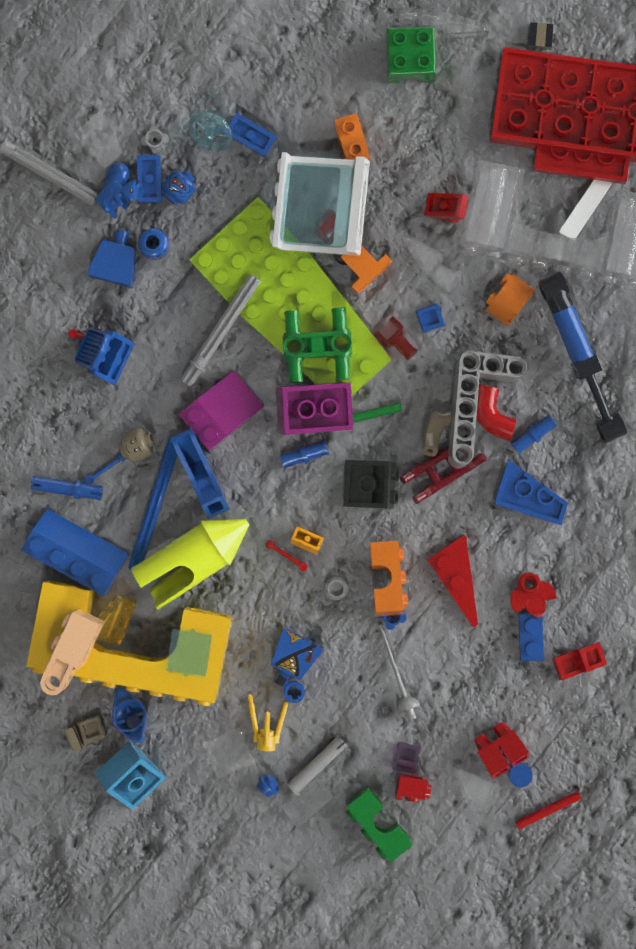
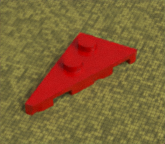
[427,535,478,628]

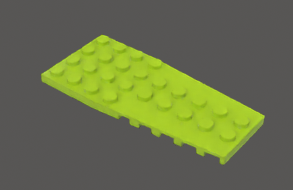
[189,197,391,396]

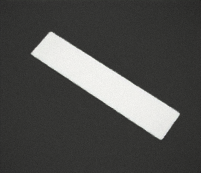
[559,180,613,240]

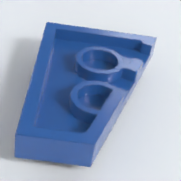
[493,459,568,525]

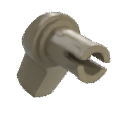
[422,407,463,456]

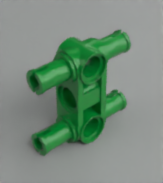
[283,308,352,383]

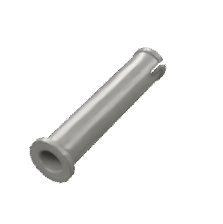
[286,735,348,796]

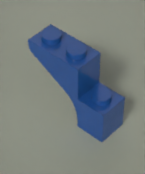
[170,428,230,519]

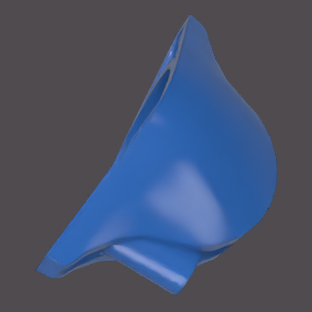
[112,687,147,744]

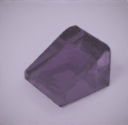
[392,741,421,774]

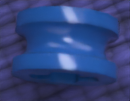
[284,681,305,703]

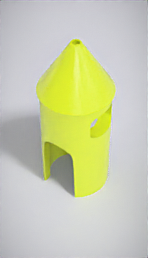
[131,519,249,610]

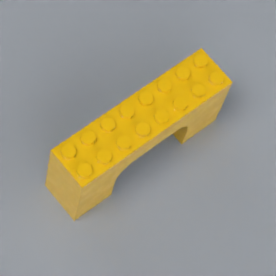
[26,580,233,706]

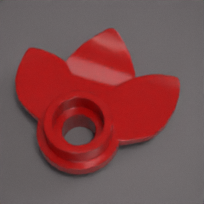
[510,573,557,618]

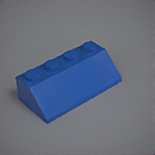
[21,509,129,596]

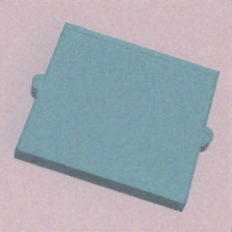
[166,629,212,677]

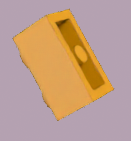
[290,526,324,555]

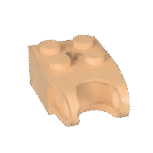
[40,609,105,695]

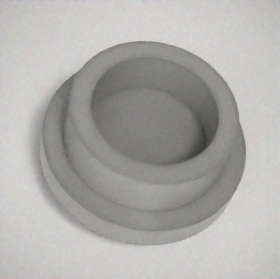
[325,577,348,600]

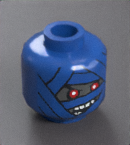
[161,170,196,206]
[138,228,170,261]

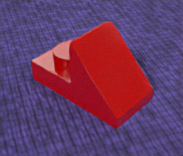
[424,193,469,223]

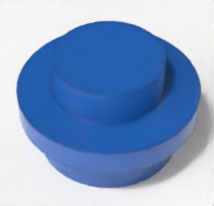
[257,775,279,797]

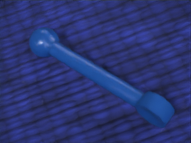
[85,453,126,484]

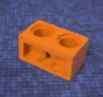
[334,113,370,161]

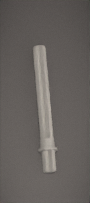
[0,137,99,205]
[181,275,260,386]

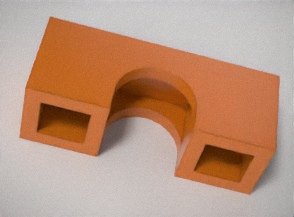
[370,541,408,616]

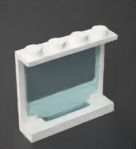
[270,152,370,256]

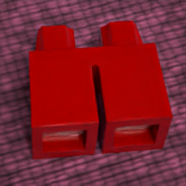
[474,722,531,780]

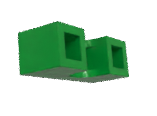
[346,786,413,862]

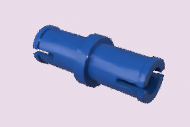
[510,414,557,454]
[280,440,329,469]

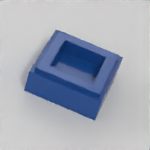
[415,303,445,333]

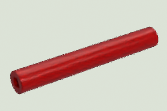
[515,790,582,830]

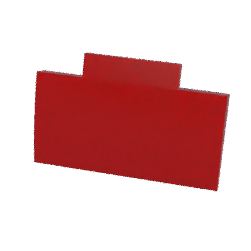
[490,47,636,184]

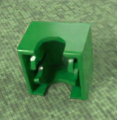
[386,27,436,83]

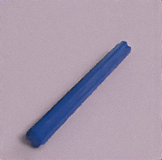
[128,437,177,570]

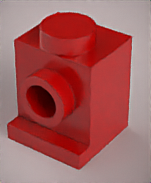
[395,773,431,802]

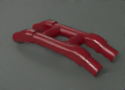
[400,434,487,504]

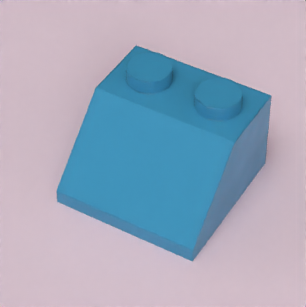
[95,741,166,810]

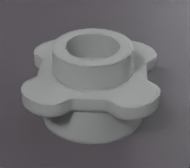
[141,126,169,154]

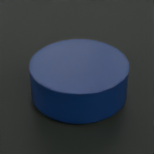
[508,763,533,787]

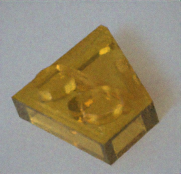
[97,595,137,645]

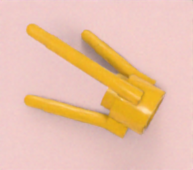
[248,694,288,751]

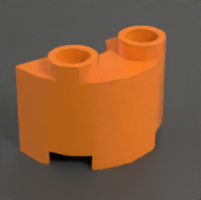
[485,273,535,327]

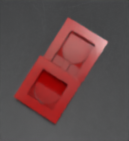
[552,642,607,681]

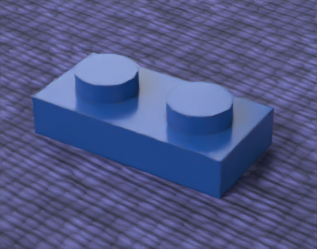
[225,113,277,158]
[137,155,162,204]
[518,613,544,661]

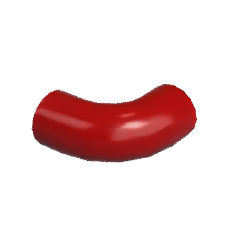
[476,384,516,441]

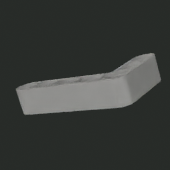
[448,351,527,469]

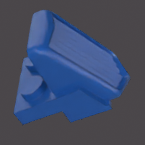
[75,327,135,386]

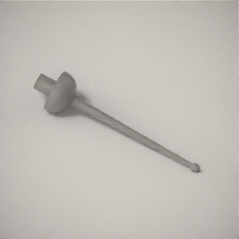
[378,623,420,720]

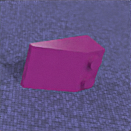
[179,371,264,452]
[276,382,353,435]

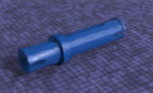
[31,476,103,501]

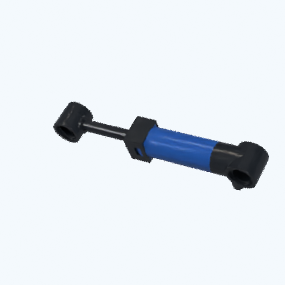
[538,272,627,443]

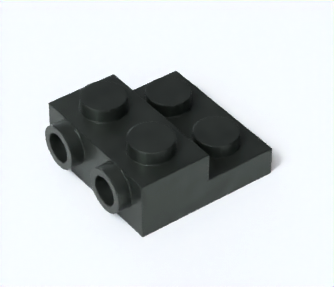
[343,460,400,509]

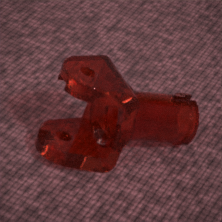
[374,316,418,360]

